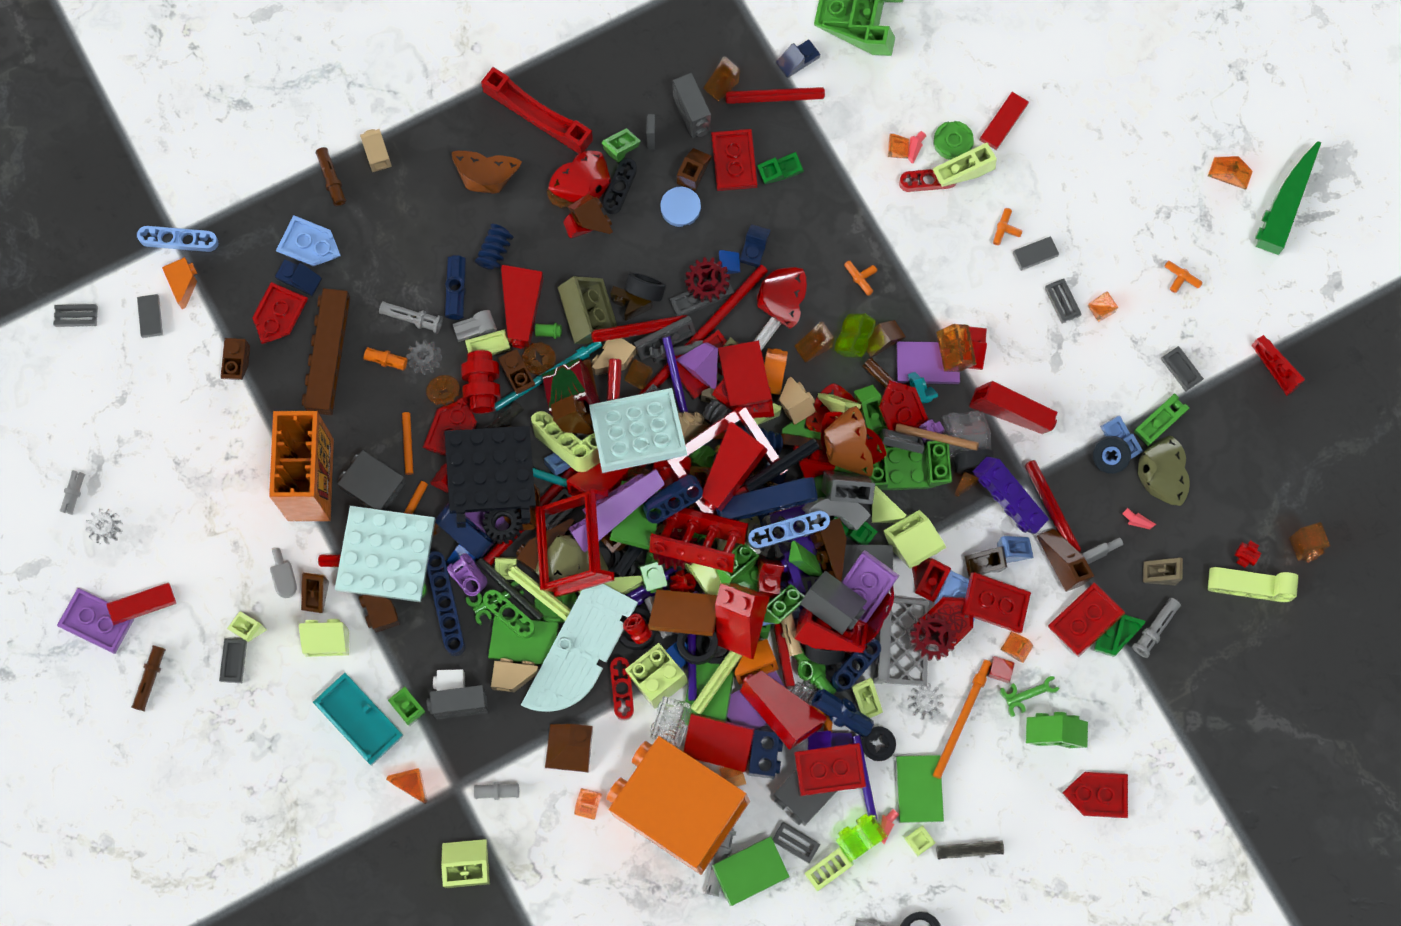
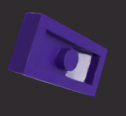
[808,731,852,750]

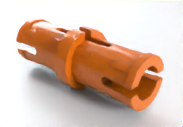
[364,347,408,371]

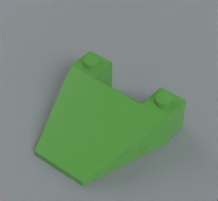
[814,0,903,56]

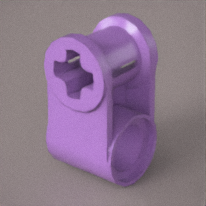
[447,553,487,596]

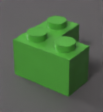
[1026,712,1088,749]

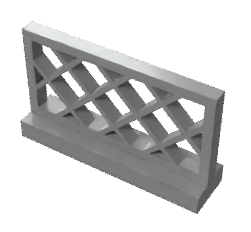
[873,598,929,687]

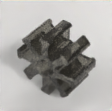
[751,515,792,560]

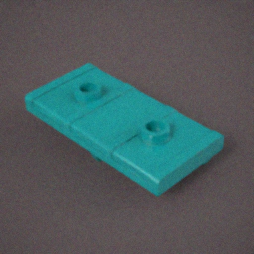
[313,673,403,766]

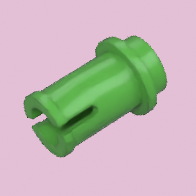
[535,323,562,339]

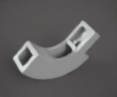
[794,496,871,537]

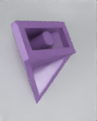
[676,343,718,389]

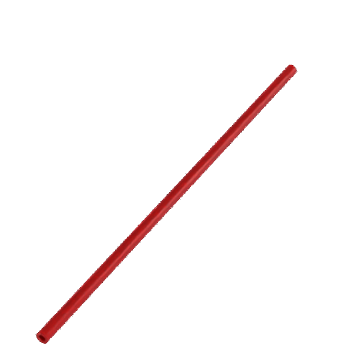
[483,265,768,565]

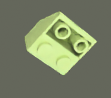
[883,510,946,568]
[299,619,349,657]
[625,643,688,709]
[441,839,490,888]

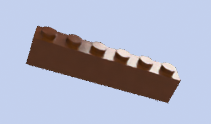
[302,288,351,415]

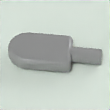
[1081,538,1123,564]
[270,548,297,598]

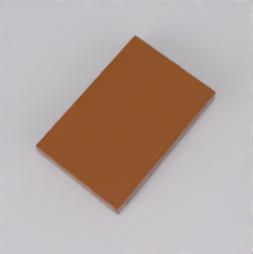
[648,589,717,636]

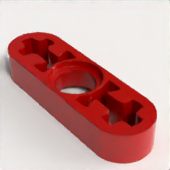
[899,169,957,192]
[610,657,634,721]

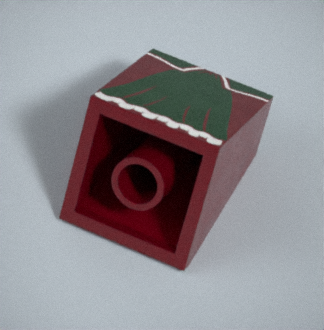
[542,358,601,415]

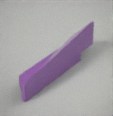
[569,469,664,552]

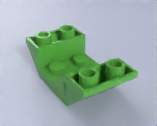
[866,441,952,490]
[716,543,805,624]

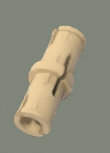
[781,613,803,656]

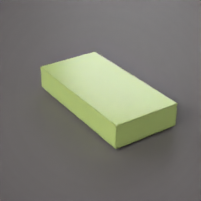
[465,329,511,356]

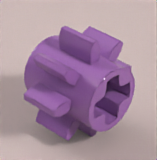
[919,419,945,443]

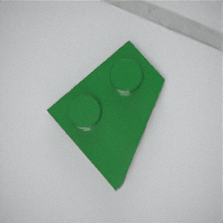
[1093,615,1145,657]

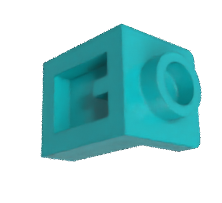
[907,372,938,403]

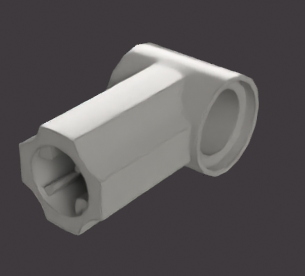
[453,310,497,342]

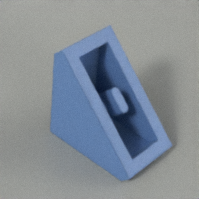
[997,536,1034,563]

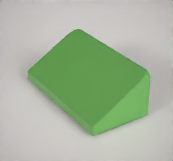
[789,541,823,576]

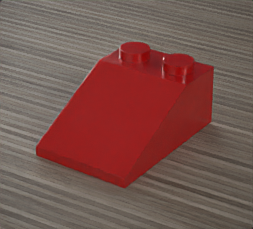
[715,583,770,659]
[795,607,868,653]

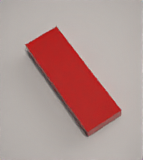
[980,92,1029,151]
[106,583,177,625]
[774,623,795,689]

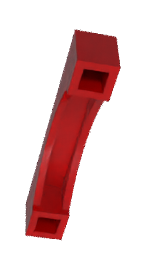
[481,67,593,154]

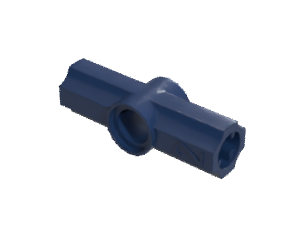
[445,255,466,320]
[812,689,874,737]

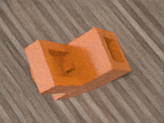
[764,348,788,395]

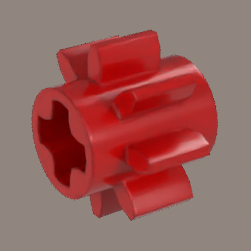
[1234,540,1261,568]
[669,570,696,593]

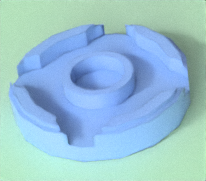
[660,187,701,227]

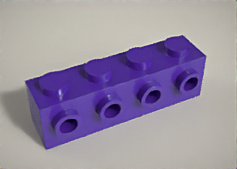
[973,457,1049,534]

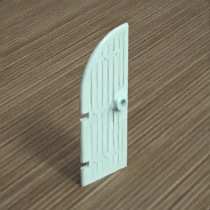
[521,584,638,712]

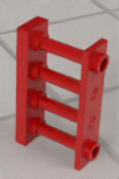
[649,508,748,573]

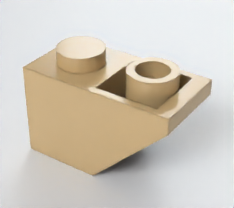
[360,129,392,172]
[591,338,636,375]
[779,377,816,425]
[678,412,710,443]
[491,658,539,692]

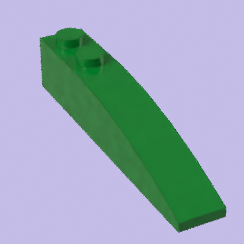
[1255,141,1322,255]

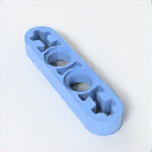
[137,226,219,252]
[748,511,830,549]

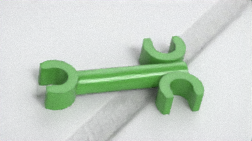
[466,581,524,625]
[1000,676,1059,717]

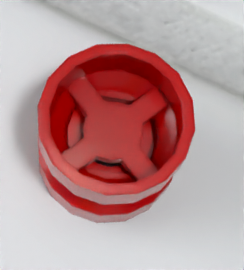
[623,614,652,644]

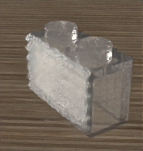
[650,696,692,747]

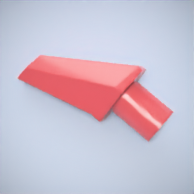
[908,131,926,163]
[1123,508,1156,529]
[879,809,900,844]

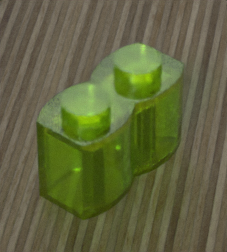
[835,314,875,357]
[836,814,888,862]

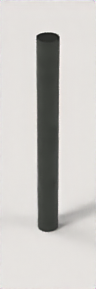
[476,558,544,621]

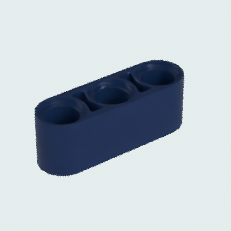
[642,475,703,523]
[435,503,494,559]
[830,639,881,692]

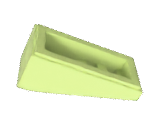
[804,846,854,891]

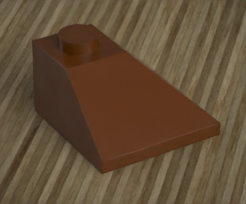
[545,724,593,773]

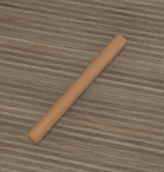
[896,424,979,451]

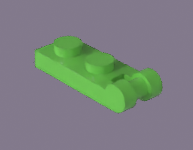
[1134,393,1190,447]

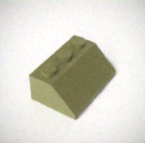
[558,276,617,344]

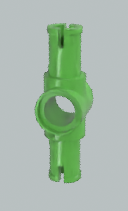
[793,646,836,695]

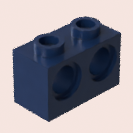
[748,730,783,779]

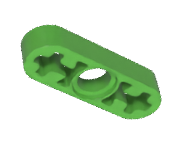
[483,590,535,639]

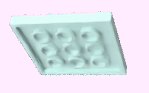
[589,388,687,473]
[335,506,435,602]

